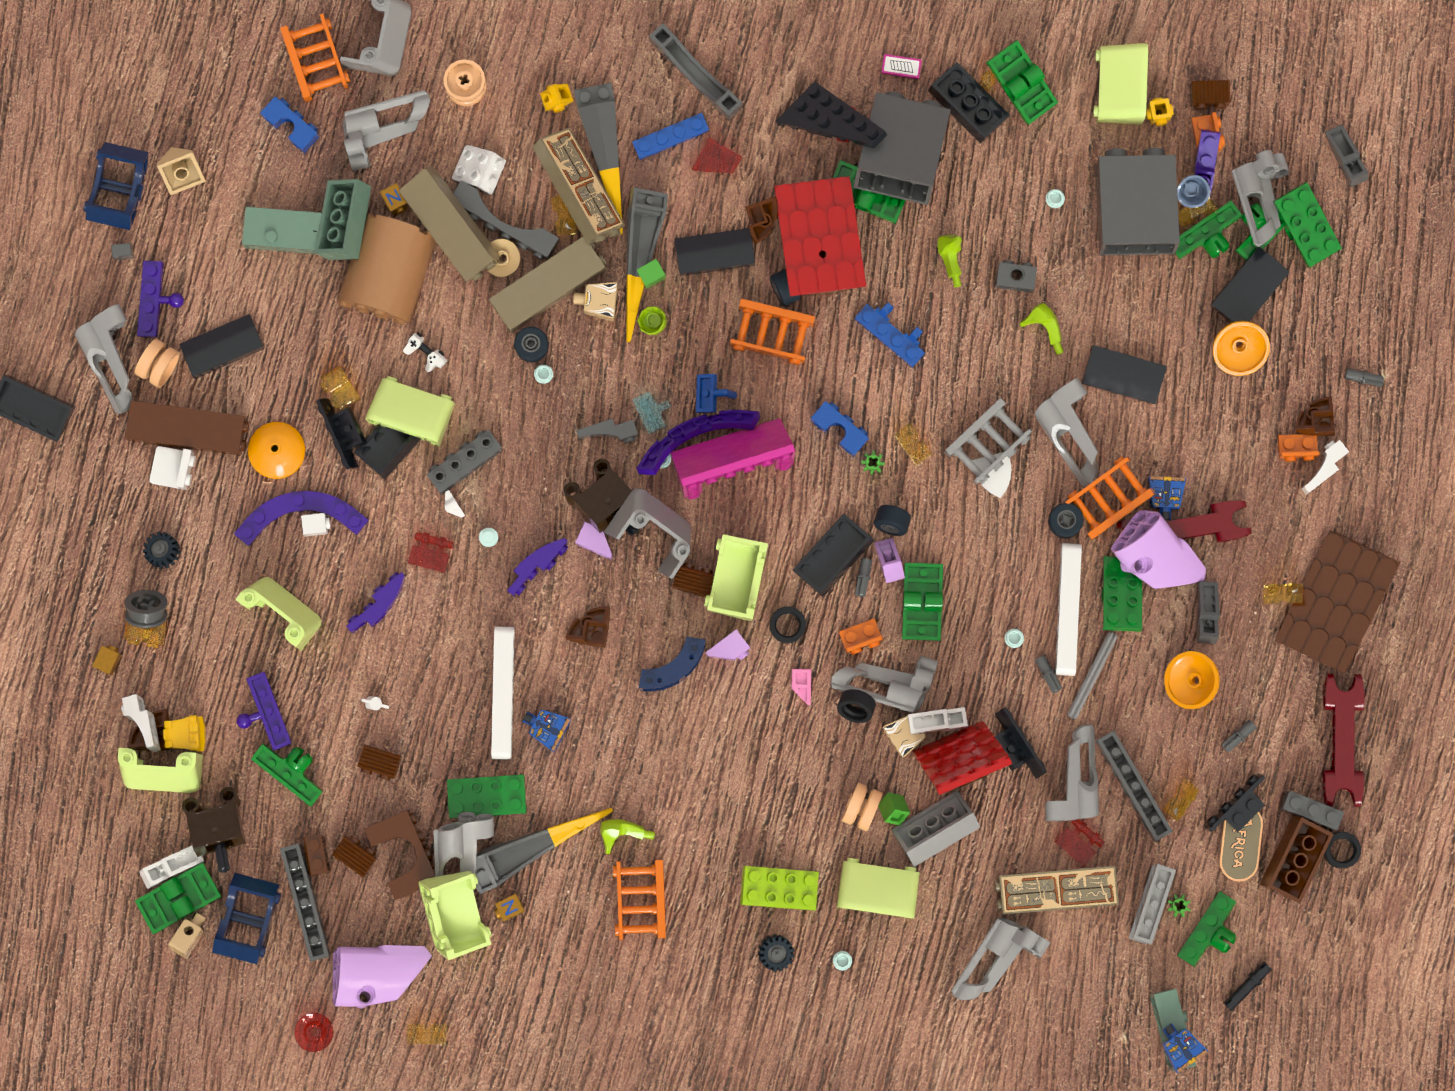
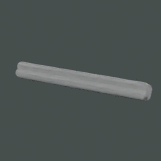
[1067,632,1118,720]

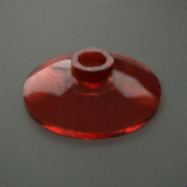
[294,1013,333,1052]

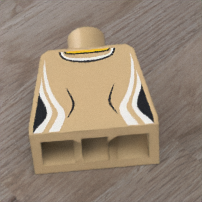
[573,282,618,321]
[882,716,926,758]
[168,912,205,959]

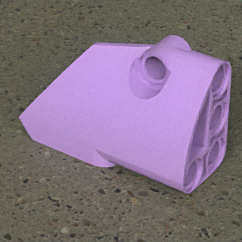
[1111,510,1206,589]
[333,945,432,1009]

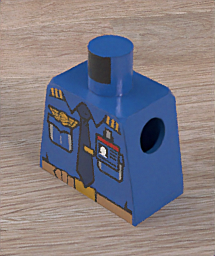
[1147,476,1186,521]
[522,709,571,752]
[1162,1023,1208,1073]

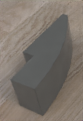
[1325,125,1368,187]

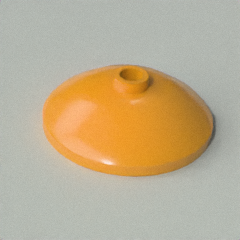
[1212,321,1270,376]
[248,422,305,479]
[1164,651,1220,709]

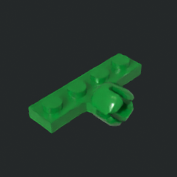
[1175,201,1242,260]
[1235,203,1285,261]
[251,743,324,807]
[1177,891,1237,967]

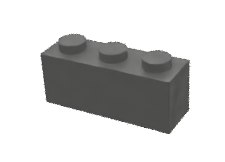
[1280,791,1344,831]

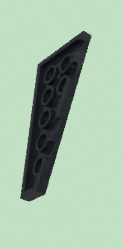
[775,81,887,148]

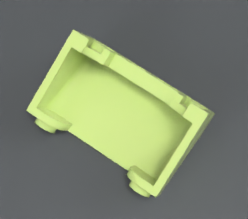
[1093,43,1148,125]
[365,376,455,447]
[704,534,768,621]
[235,577,321,651]
[118,748,203,793]
[836,858,920,919]
[419,871,491,960]

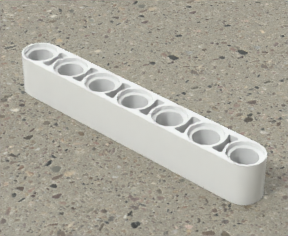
[1055,543,1082,676]
[491,626,514,759]

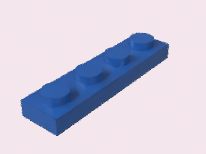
[632,113,709,160]

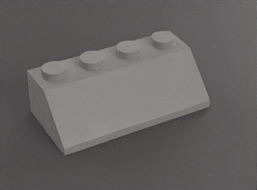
[891,790,980,867]

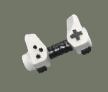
[403,332,447,372]

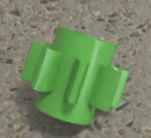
[861,451,885,476]
[1167,894,1191,917]

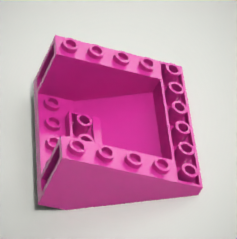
[670,418,795,500]

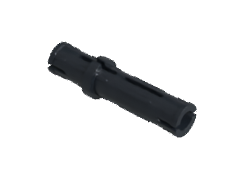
[1223,961,1272,1011]

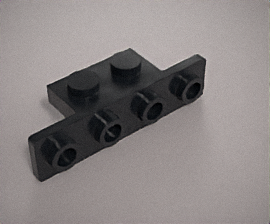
[316,398,366,470]
[995,707,1047,779]
[1204,773,1265,832]

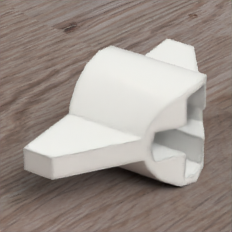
[444,490,465,518]
[361,696,389,710]

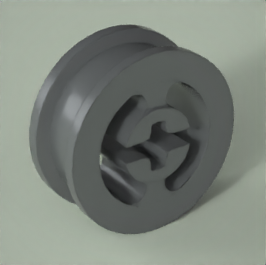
[124,590,168,628]

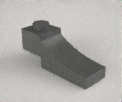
[576,419,638,444]
[1196,581,1220,644]

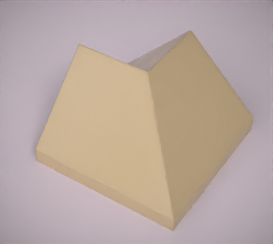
[156,147,206,195]

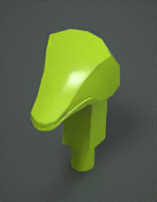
[937,234,962,288]
[1019,303,1064,355]
[600,819,655,854]

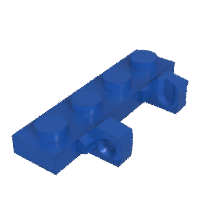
[855,303,925,368]

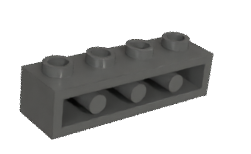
[427,430,503,495]

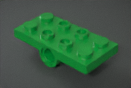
[986,40,1058,125]
[833,160,906,224]
[1273,182,1342,268]
[1102,556,1142,632]
[902,563,943,641]
[447,775,527,818]
[135,863,222,935]

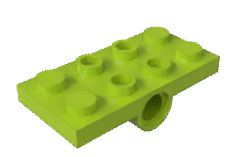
[740,866,819,911]

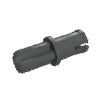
[1345,367,1384,387]
[854,558,873,597]
[1034,655,1062,693]
[1221,720,1257,752]

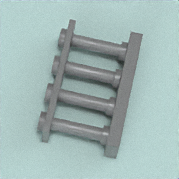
[944,398,1032,485]
[1129,864,1176,945]

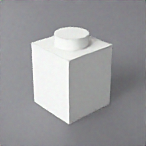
[301,513,331,537]

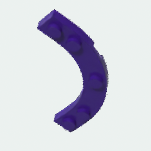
[636,410,761,475]
[234,491,369,547]

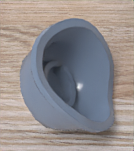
[1177,175,1210,208]

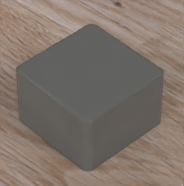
[111,243,134,261]

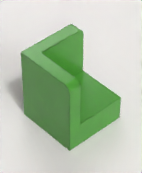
[637,259,666,289]
[878,792,910,825]

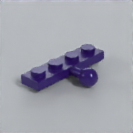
[137,261,184,338]
[236,672,292,751]

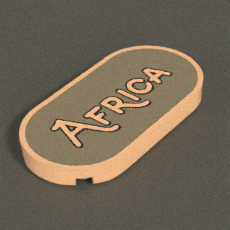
[1219,812,1263,881]

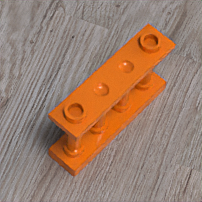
[280,14,350,102]
[730,299,815,365]
[1065,456,1156,540]
[613,860,666,940]

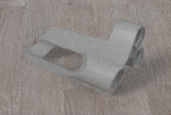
[1231,150,1289,247]
[951,917,1050,1000]

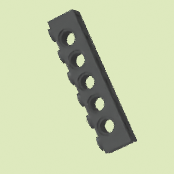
[1095,731,1173,842]
[280,843,331,962]

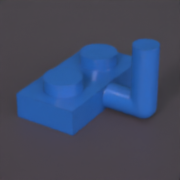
[696,374,737,413]

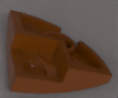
[745,196,778,244]
[1296,396,1335,436]
[565,606,610,648]
[128,709,170,751]

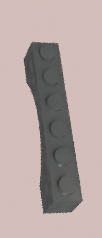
[649,23,742,121]
[453,180,560,260]

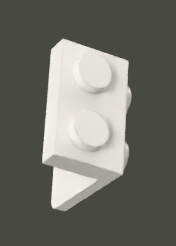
[452,145,506,195]
[150,446,196,490]

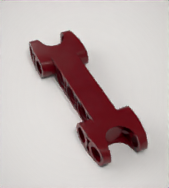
[1116,501,1252,543]
[1322,673,1364,807]

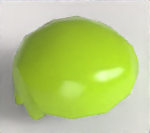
[638,306,667,335]

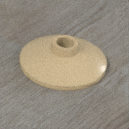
[488,239,520,277]

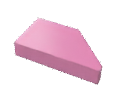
[792,669,811,705]

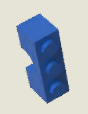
[260,96,319,154]
[810,401,869,458]

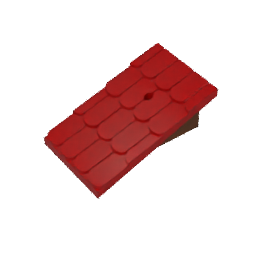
[774,176,866,297]
[912,721,1012,795]

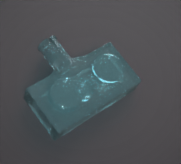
[632,391,671,434]

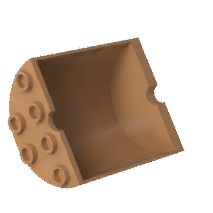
[337,214,436,325]

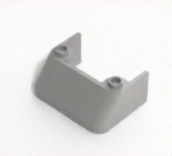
[340,0,412,76]
[604,488,691,579]

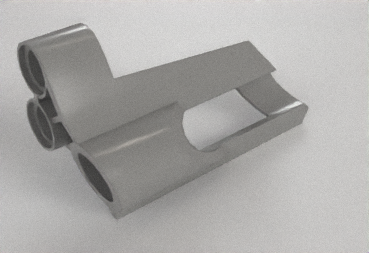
[343,90,430,172]
[75,304,133,414]
[1035,378,1099,487]
[830,656,938,713]
[1045,724,1099,821]
[434,812,494,891]

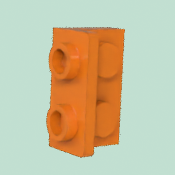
[1191,112,1225,153]
[1278,434,1320,462]
[839,618,883,655]

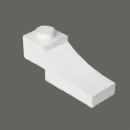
[1302,440,1349,495]
[121,694,161,752]
[908,707,968,735]
[139,846,204,889]

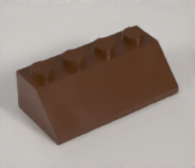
[1259,815,1334,904]

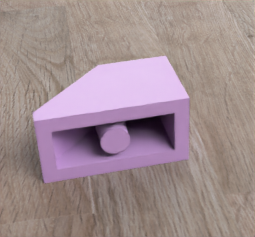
[575,522,613,560]
[874,538,905,583]
[706,630,750,661]

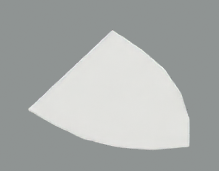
[972,452,1012,498]

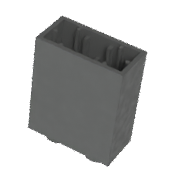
[854,91,951,205]
[1095,148,1180,256]

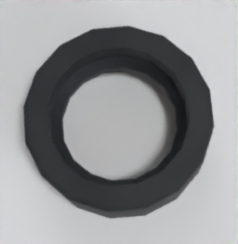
[770,607,806,643]
[837,689,876,723]
[1324,832,1361,869]

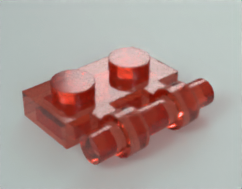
[408,532,453,574]
[1054,819,1105,867]

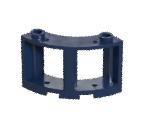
[83,142,149,230]
[639,637,706,692]
[212,873,281,964]

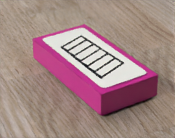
[881,54,922,80]

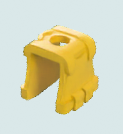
[163,715,206,752]

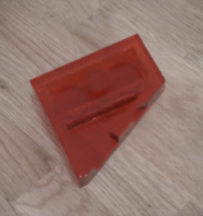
[692,138,743,174]

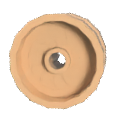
[443,59,487,106]
[135,339,180,388]
[842,782,883,832]

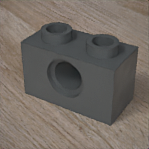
[995,260,1037,293]

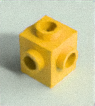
[540,84,573,113]
[1146,97,1174,126]

